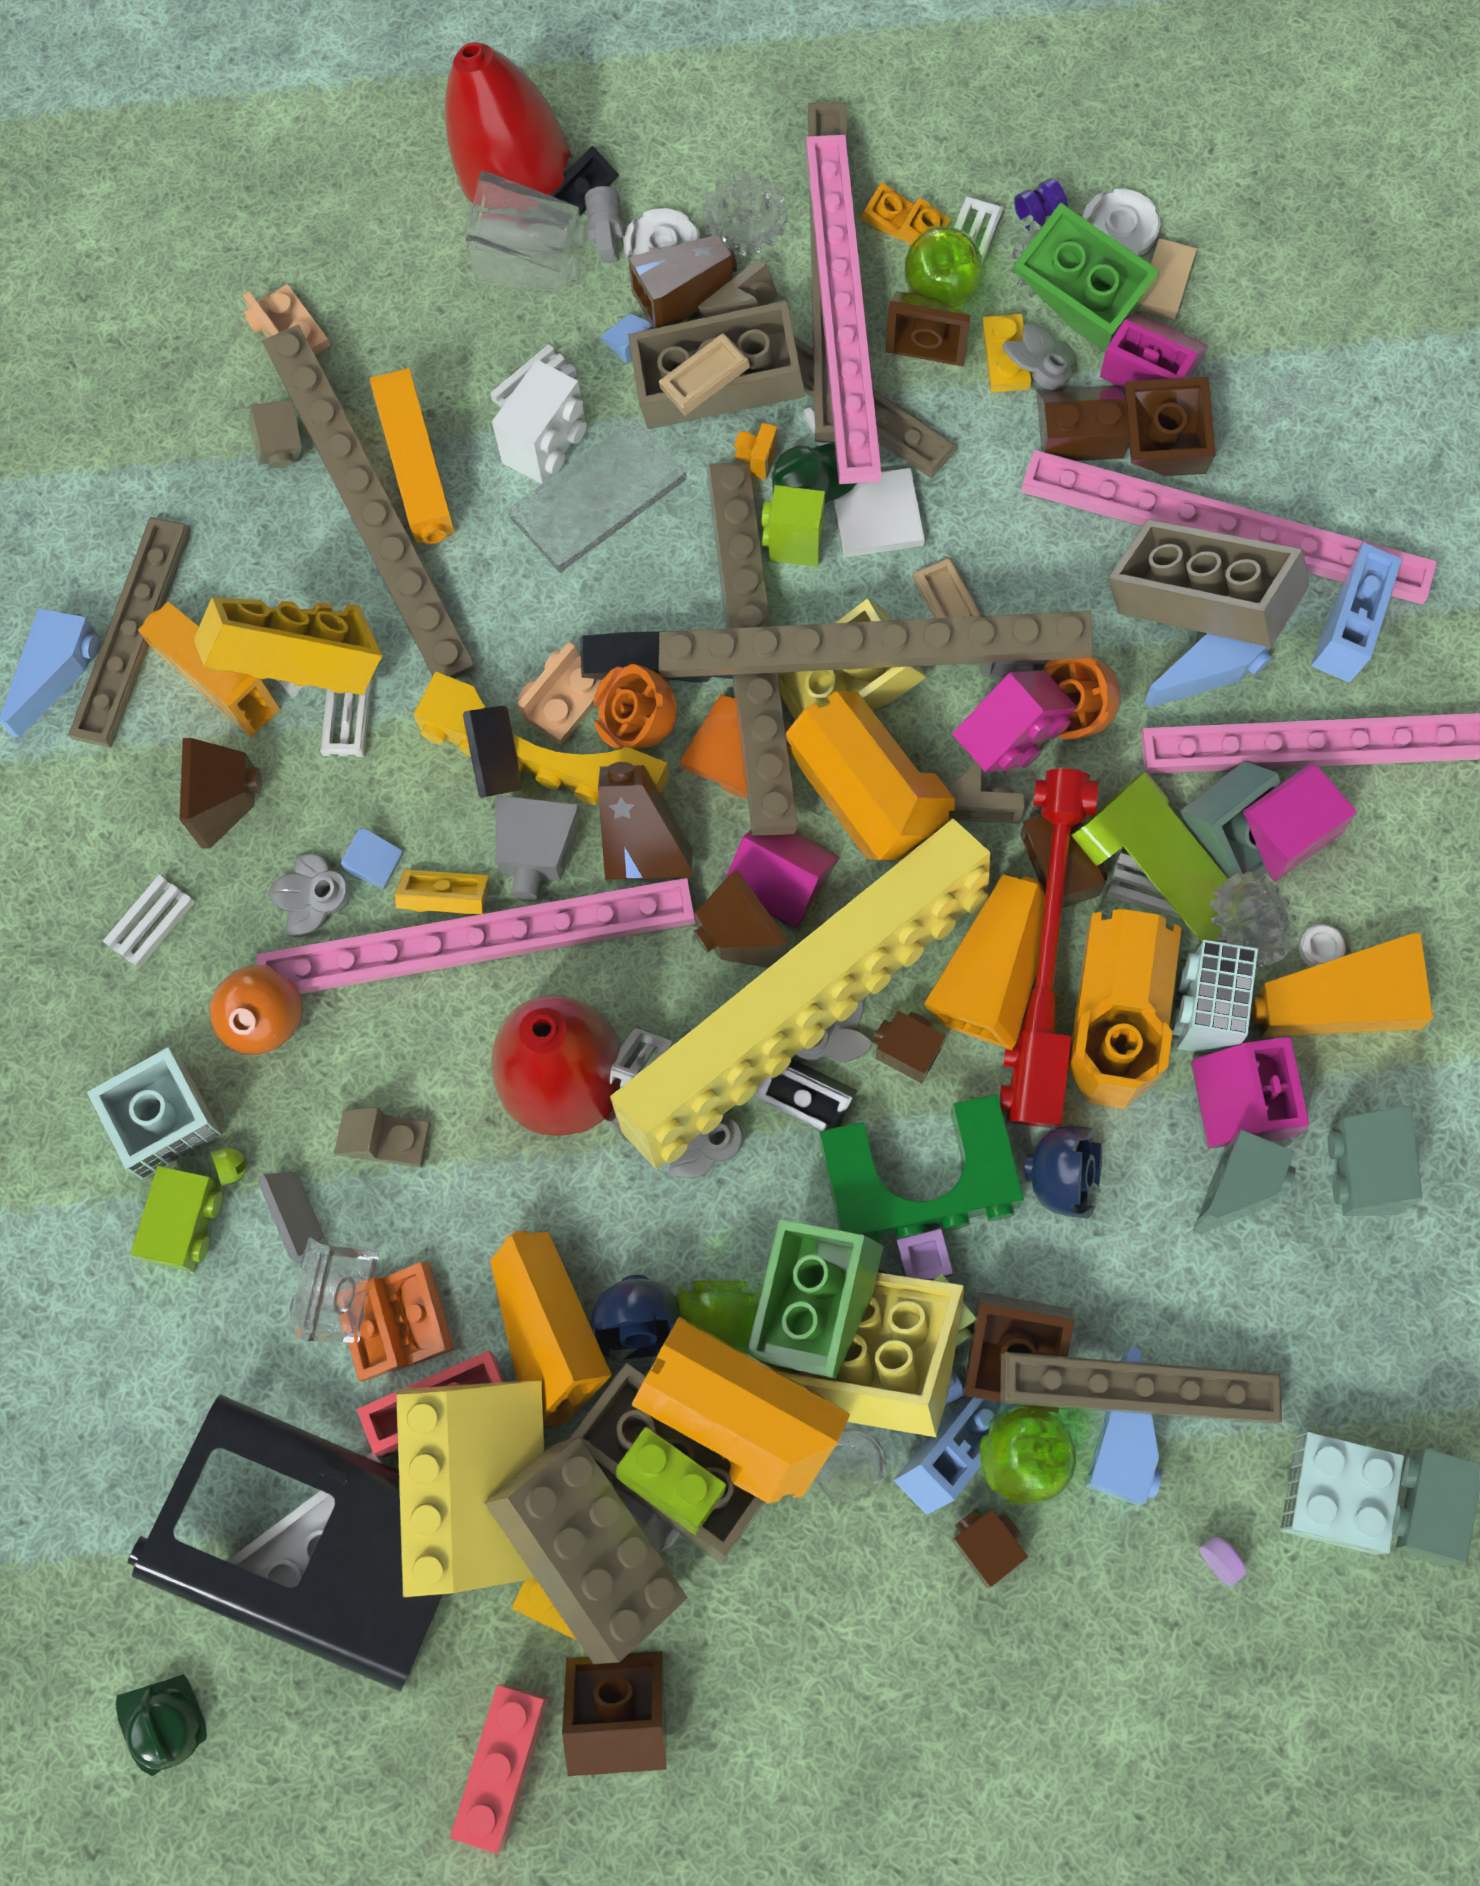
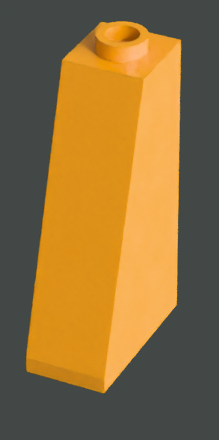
[369,368,455,544]
[138,602,280,738]
[924,874,1045,1050]
[1251,933,1433,1037]
[490,1230,612,1427]

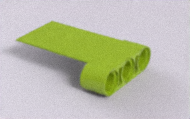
[1071,771,1249,942]

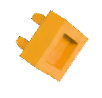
[734,422,778,480]

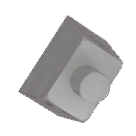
[495,795,581,901]

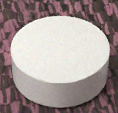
[1299,924,1346,967]

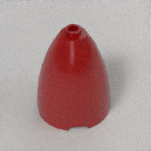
[445,42,571,211]
[491,995,626,1136]

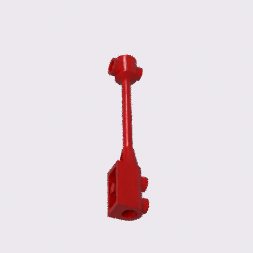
[999,768,1099,1129]

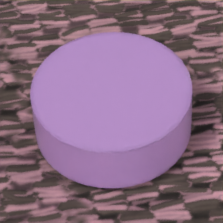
[1199,1536,1246,1587]

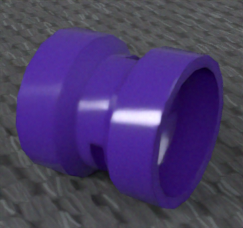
[1014,178,1068,232]

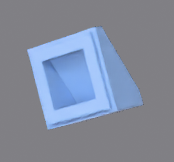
[600,313,653,364]
[341,827,404,889]

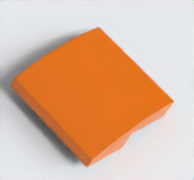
[679,694,791,800]
[335,1262,454,1381]

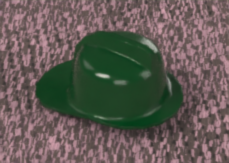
[772,443,857,503]
[115,1674,207,1777]

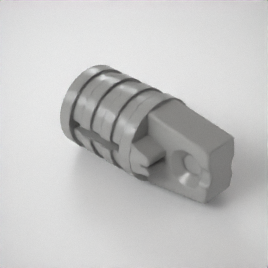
[585,186,623,263]

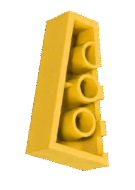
[193,597,383,695]

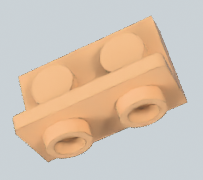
[242,284,330,355]
[518,641,602,746]

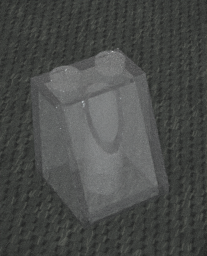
[466,171,587,295]

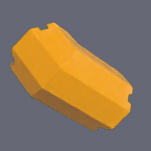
[786,691,955,860]
[1068,909,1182,1109]
[631,1317,850,1503]

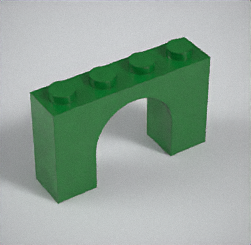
[819,1094,1024,1244]

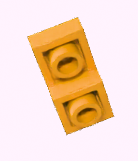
[859,182,951,252]

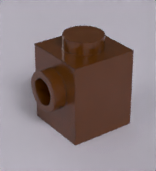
[872,1011,946,1084]
[951,1508,1028,1588]

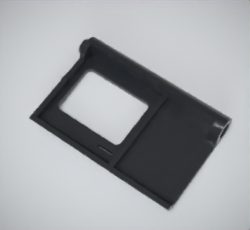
[127,1394,443,1692]

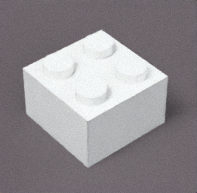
[492,359,587,484]

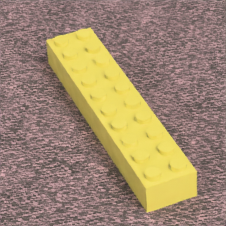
[610,819,990,1170]

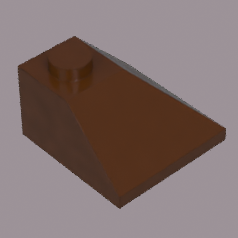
[885,291,971,367]
[1124,377,1216,476]
[179,738,262,849]
[693,870,788,968]

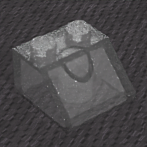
[287,1237,379,1342]

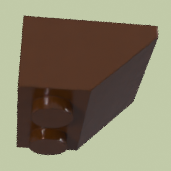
[1036,386,1129,461]
[964,1292,1074,1413]
[562,1651,667,1776]

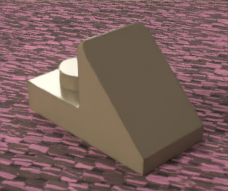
[698,260,778,318]
[947,763,1024,824]
[334,1107,431,1168]

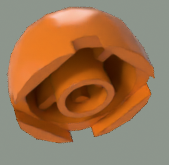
[1042,657,1121,739]
[593,664,678,751]
[210,965,302,1055]

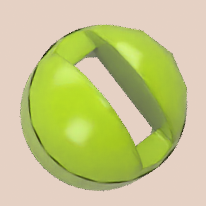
[210,1147,247,1186]

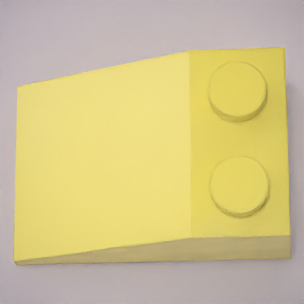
[777,598,927,721]

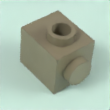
[249,400,302,468]

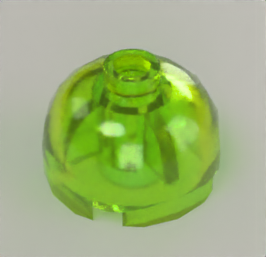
[904,226,983,308]
[676,1280,763,1347]
[979,1407,1077,1505]

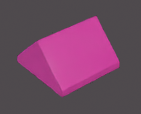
[1243,763,1357,882]
[725,830,840,929]

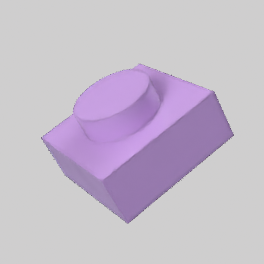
[897,1229,953,1281]

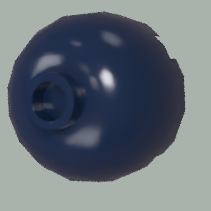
[1024,1126,1102,1219]
[591,1275,683,1360]

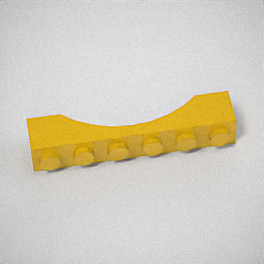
[413,671,669,806]

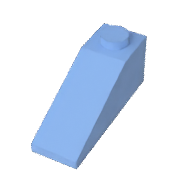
[1311,542,1402,683]
[0,608,99,738]
[1145,633,1272,708]
[1085,1346,1163,1506]
[893,1396,1025,1515]

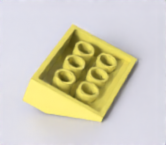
[764,1273,965,1437]
[396,1380,544,1597]

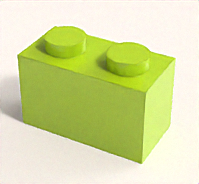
[762,485,825,567]
[130,1166,223,1272]
[616,1427,727,1536]

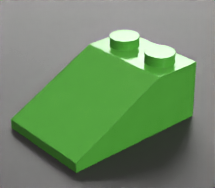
[1012,203,1160,352]
[747,1219,884,1379]

